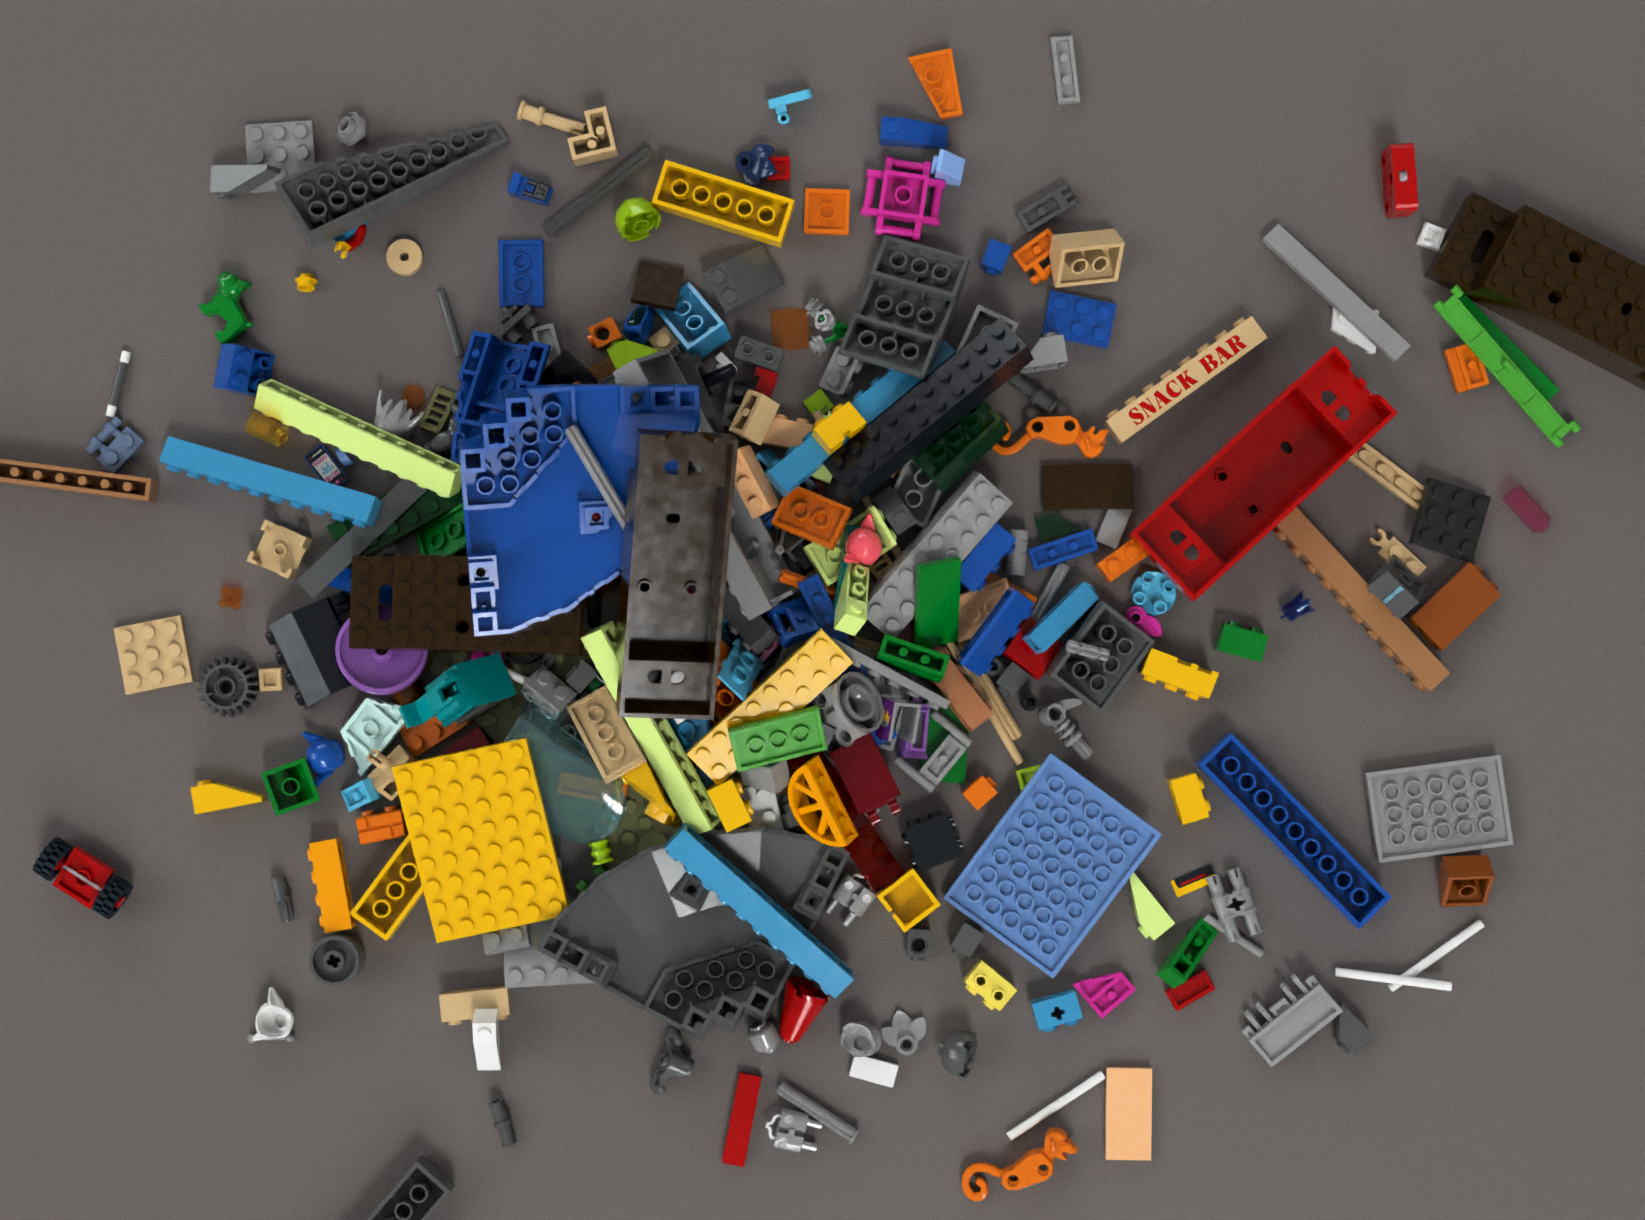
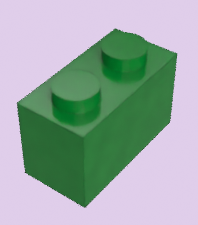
[1214,620,1269,662]

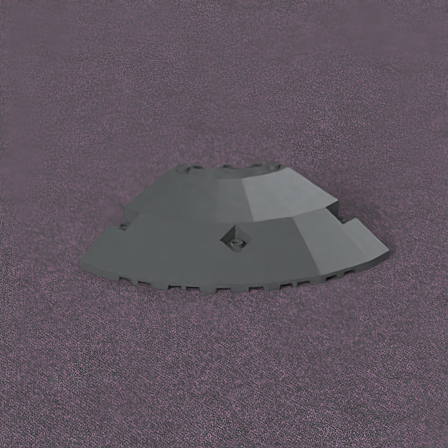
[538,826,851,1042]

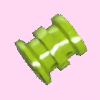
[588,839,614,866]

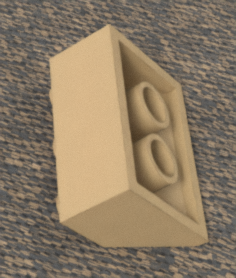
[1049,228,1125,288]

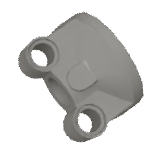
[811,672,884,747]

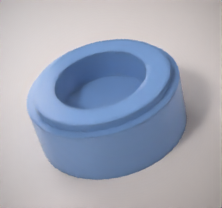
[335,447,356,468]

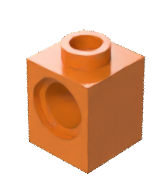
[587,316,624,352]
[961,775,998,811]

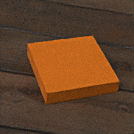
[804,188,850,236]

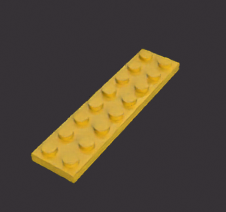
[686,628,853,785]

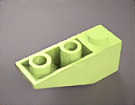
[834,563,870,636]

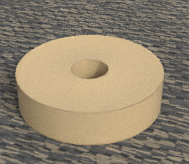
[386,239,424,276]

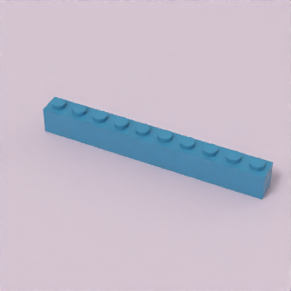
[766,340,956,498]
[159,436,382,528]
[665,822,854,999]

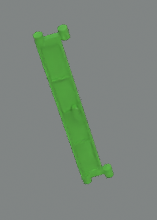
[1433,284,1582,448]

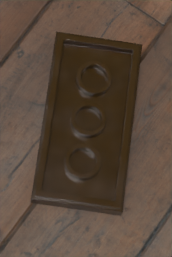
[1042,464,1134,511]

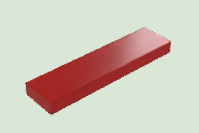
[722,1072,762,1167]

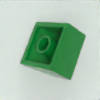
[261,757,321,816]

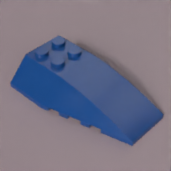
[451,331,551,464]

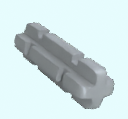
[1065,640,1110,661]

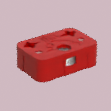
[1381,143,1418,218]

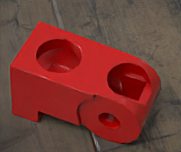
[754,367,778,399]

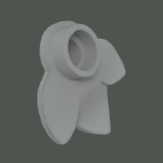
[881,1010,926,1056]

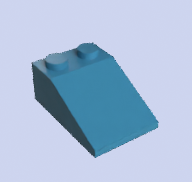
[653,282,732,360]

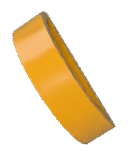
[788,755,859,847]

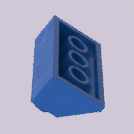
[956,586,1034,677]

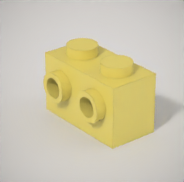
[963,958,1017,1011]

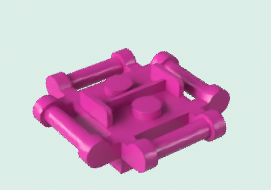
[860,155,946,241]

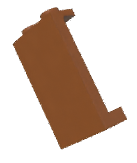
[1405,562,1501,651]

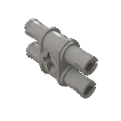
[1205,867,1264,943]

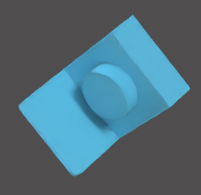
[340,777,381,812]

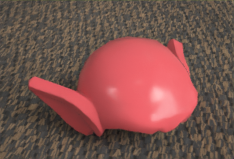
[844,513,882,565]

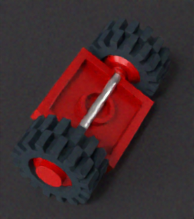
[32,837,133,919]

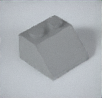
[1018,332,1068,375]

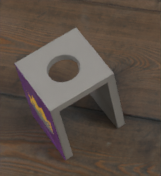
[875,697,921,744]

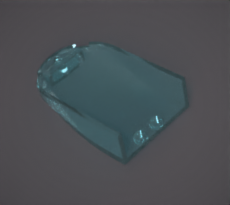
[503,707,626,844]

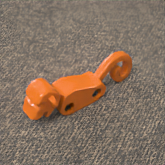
[987,416,1109,459]
[961,1127,1078,1201]

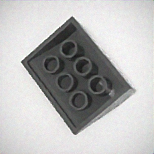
[1044,600,1156,714]

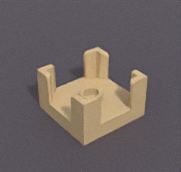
[247,520,313,580]

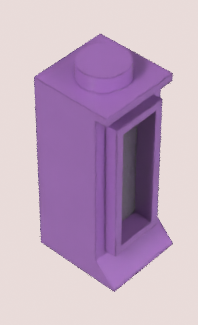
[897,698,930,759]

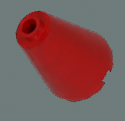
[779,977,830,1044]

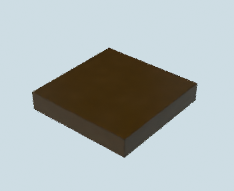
[631,261,684,312]

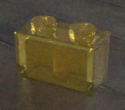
[243,411,289,447]

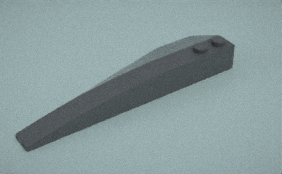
[274,123,509,249]

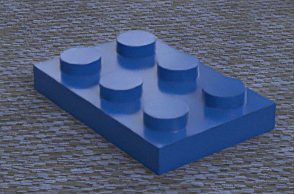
[1041,291,1117,349]

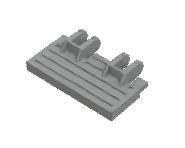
[1241,973,1343,1067]

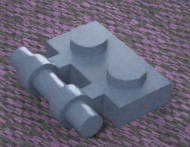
[85,416,146,474]

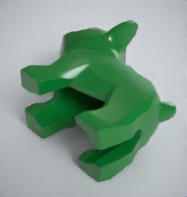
[198,271,254,344]

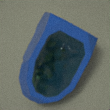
[623,305,654,345]

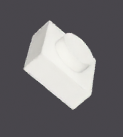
[715,352,737,372]

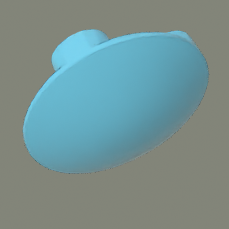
[1131,571,1176,616]

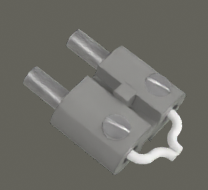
[824,872,876,927]
[765,1107,823,1153]

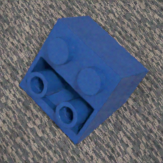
[213,343,275,397]

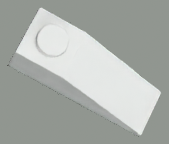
[472,1009,501,1070]

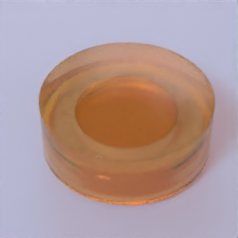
[401,385,425,409]

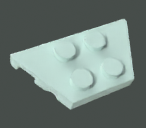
[340,697,405,776]

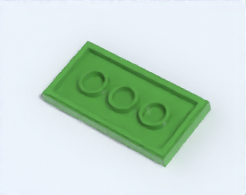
[728,705,828,772]

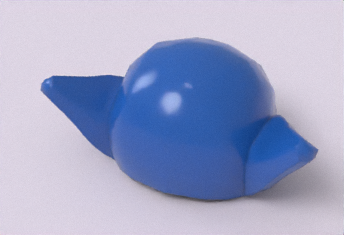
[301,731,346,787]

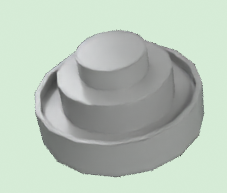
[338,112,366,146]

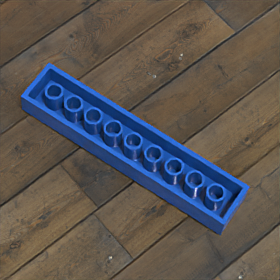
[1195,733,1392,929]

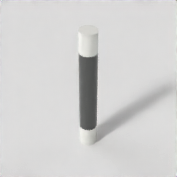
[105,350,131,418]

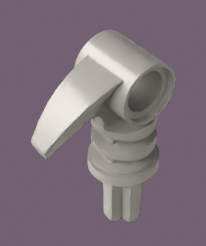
[1039,698,1093,760]

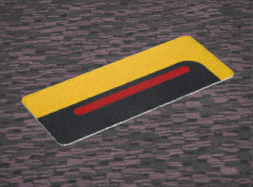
[1171,865,1214,897]

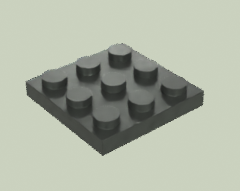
[1409,478,1491,562]

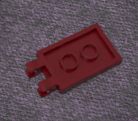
[829,733,902,826]

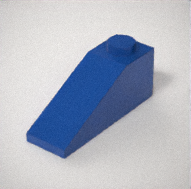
[880,116,948,150]

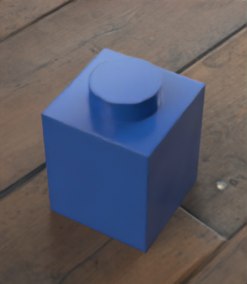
[980,239,1012,277]

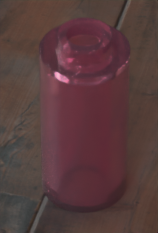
[1502,485,1551,533]

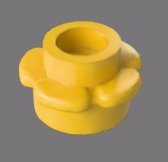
[295,273,318,292]

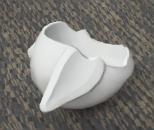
[251,987,294,1041]

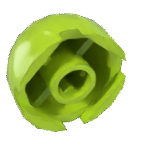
[615,197,661,242]

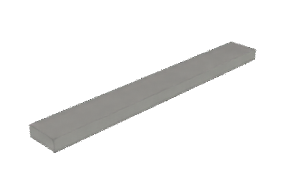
[1262,224,1411,363]

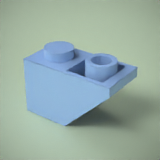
[930,149,965,187]

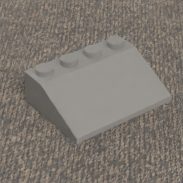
[504,919,599,988]

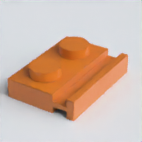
[1443,344,1490,394]

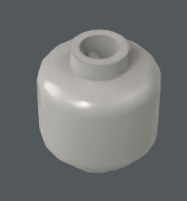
[747,1019,781,1054]

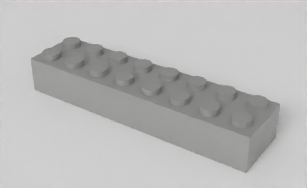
[867,470,1013,637]

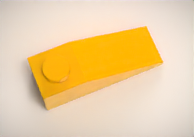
[190,779,268,814]

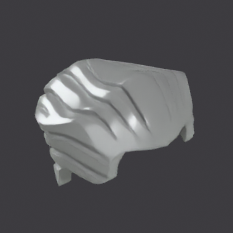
[841,1020,882,1057]

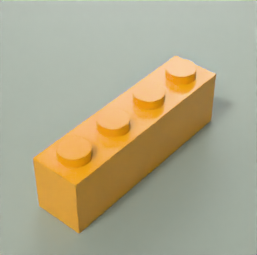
[307,837,357,933]

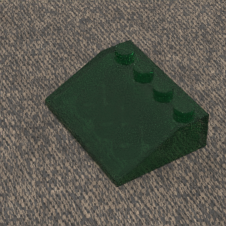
[910,401,1009,493]

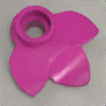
[1125,606,1162,637]

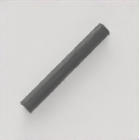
[436,291,465,358]

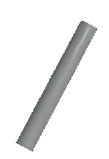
[1203,912,1265,958]

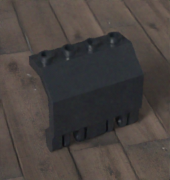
[265,591,353,710]

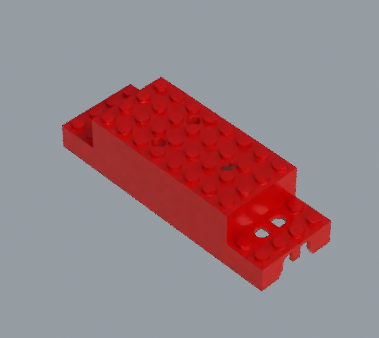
[1128,346,1398,602]

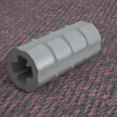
[1005,529,1029,576]

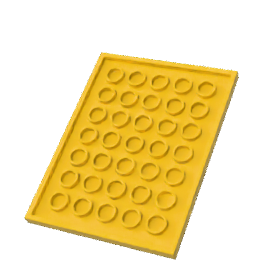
[392,737,569,943]

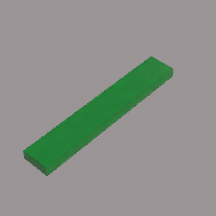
[1459,294,1560,401]

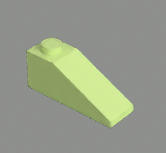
[1128,873,1175,940]

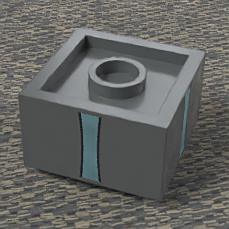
[1367,554,1426,619]

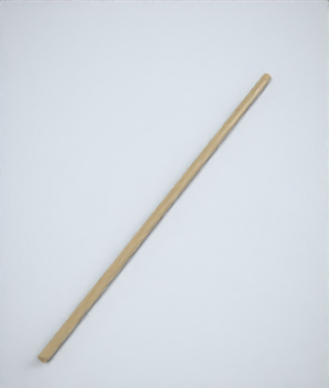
[812,410,1024,765]

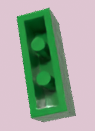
[875,634,950,683]

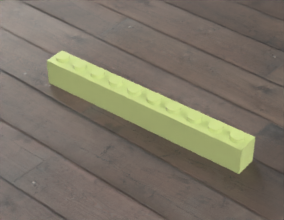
[254,379,461,498]
[580,621,721,834]

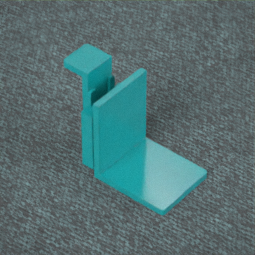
[399,653,516,728]

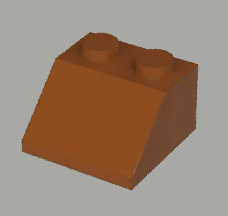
[1439,855,1495,907]

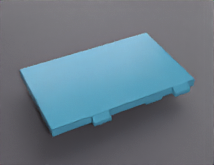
[718,638,764,701]

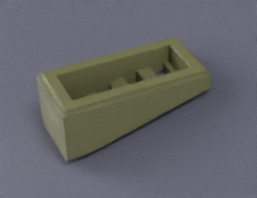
[419,386,457,434]

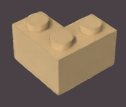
[567,106,619,167]

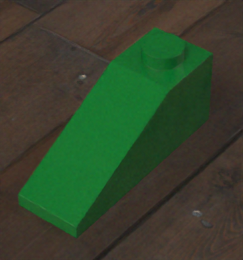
[1156,918,1218,989]

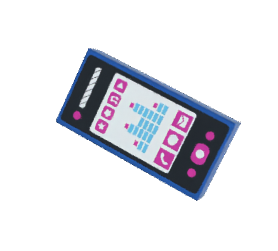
[304,444,351,486]

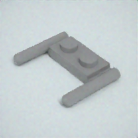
[893,710,973,793]

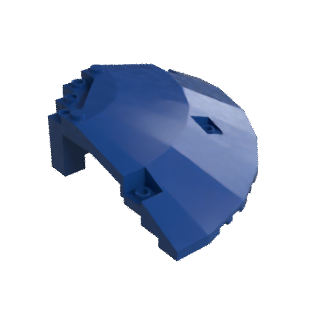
[458,383,700,636]

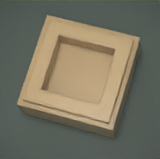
[259,668,284,691]

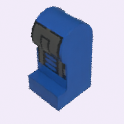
[507,172,554,206]

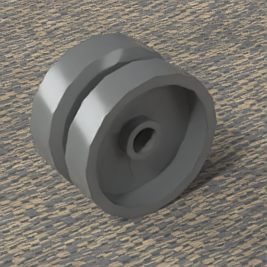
[309,932,366,986]

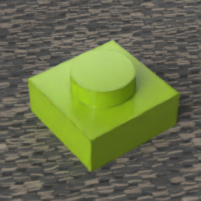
[803,389,834,415]

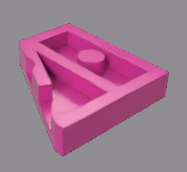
[1072,971,1136,1019]

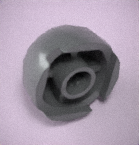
[938,1031,977,1078]

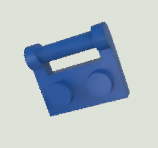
[765,597,820,648]

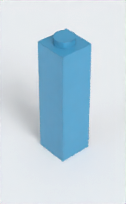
[1022,581,1099,655]

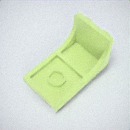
[803,505,897,587]

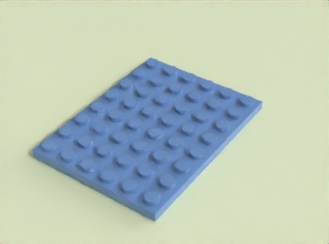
[943,752,1162,979]

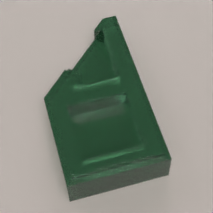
[1034,514,1081,541]

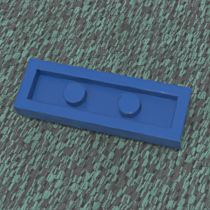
[1027,528,1099,571]

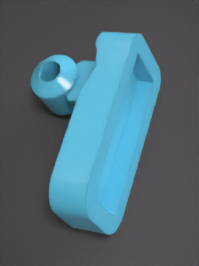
[767,88,813,125]

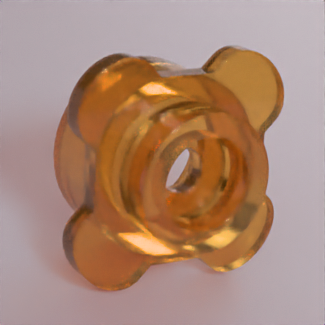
[218,585,243,610]

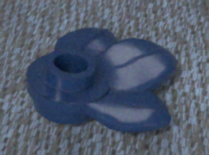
[735,144,777,188]

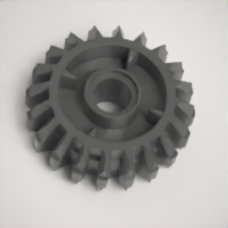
[196,656,259,717]

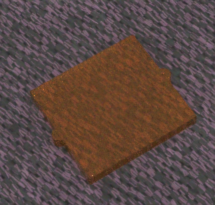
[771,308,809,352]

